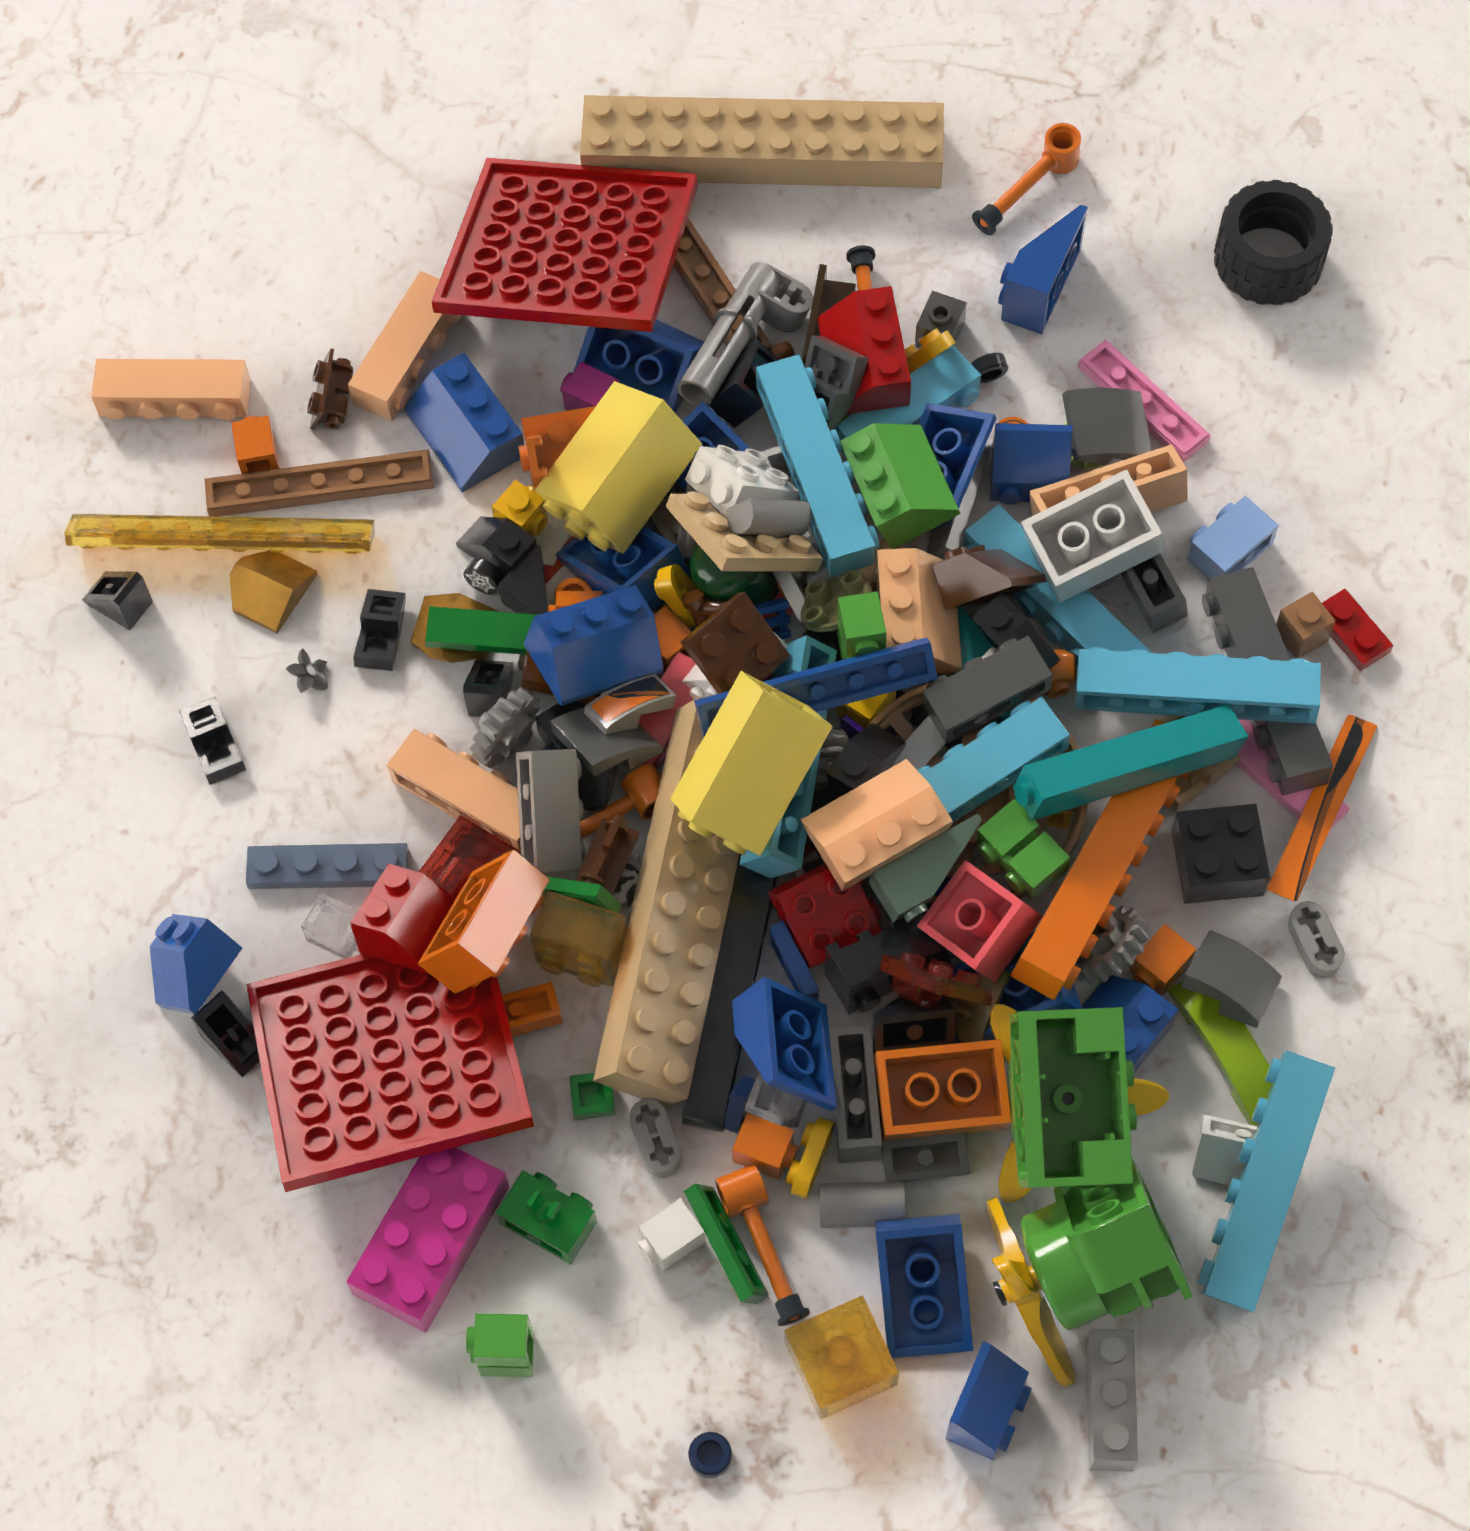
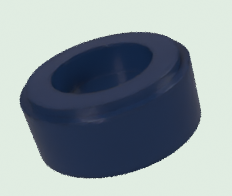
[688,1432,732,1478]

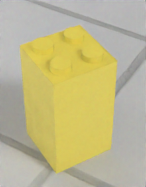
[534,381,703,554]
[670,671,833,856]

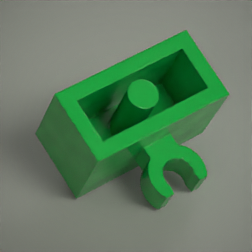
[496,1170,597,1265]

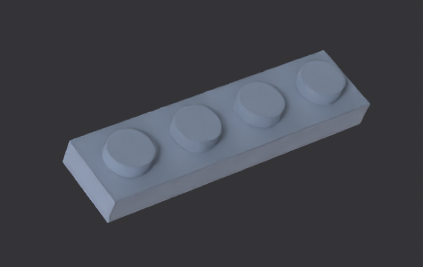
[246,843,409,889]

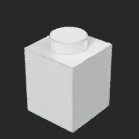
[637,1198,706,1271]

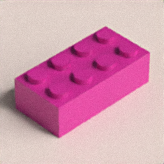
[346,1147,509,1333]

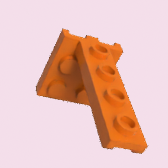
[518,406,596,488]

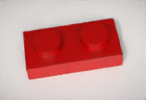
[1322,588,1394,672]

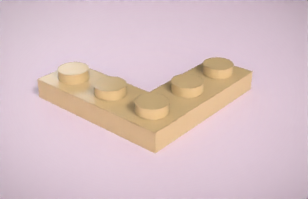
[666,491,823,571]

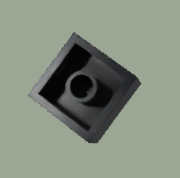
[1171,804,1271,904]

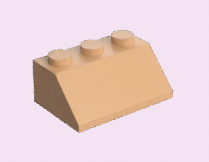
[876,548,962,674]
[800,759,953,891]

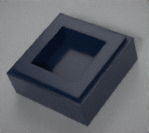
[723,1075,758,1133]

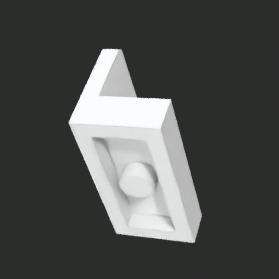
[1192,1114,1257,1185]

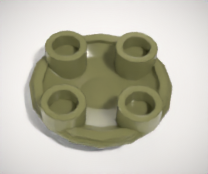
[800,569,872,632]

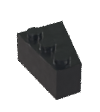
[825,905,955,1015]

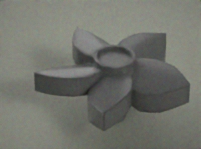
[286,649,328,693]

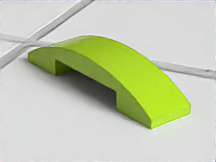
[1167,981,1272,1126]

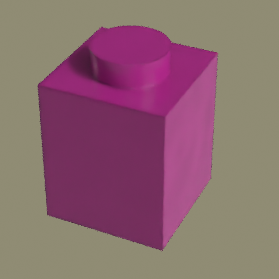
[560,362,620,410]

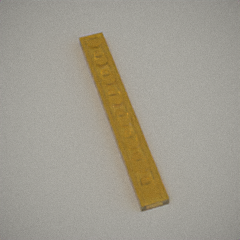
[64,514,375,554]

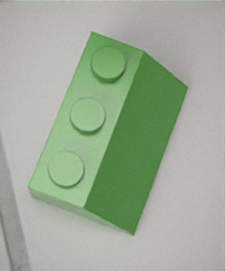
[840,423,961,549]

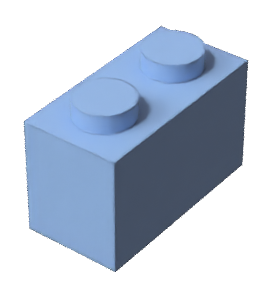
[1187,496,1279,579]

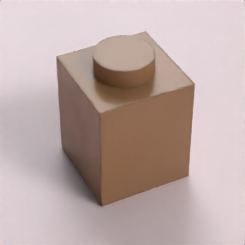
[1276,591,1336,659]

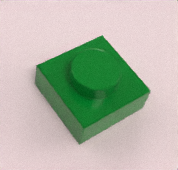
[569,1073,615,1120]

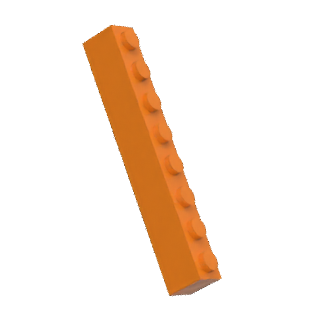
[1010,718,1190,1000]

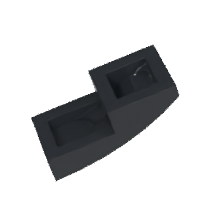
[353,589,406,671]
[179,696,246,785]

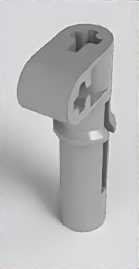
[678,262,813,406]

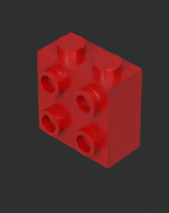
[768,863,882,968]

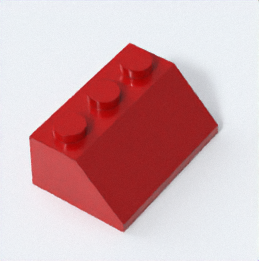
[817,286,911,415]

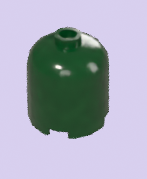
[690,534,777,604]

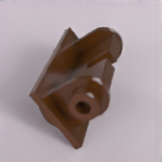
[307,348,353,430]
[575,815,640,896]

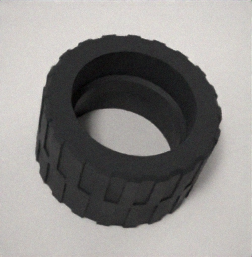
[1214,180,1333,305]

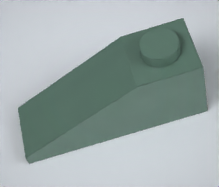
[868,814,982,923]

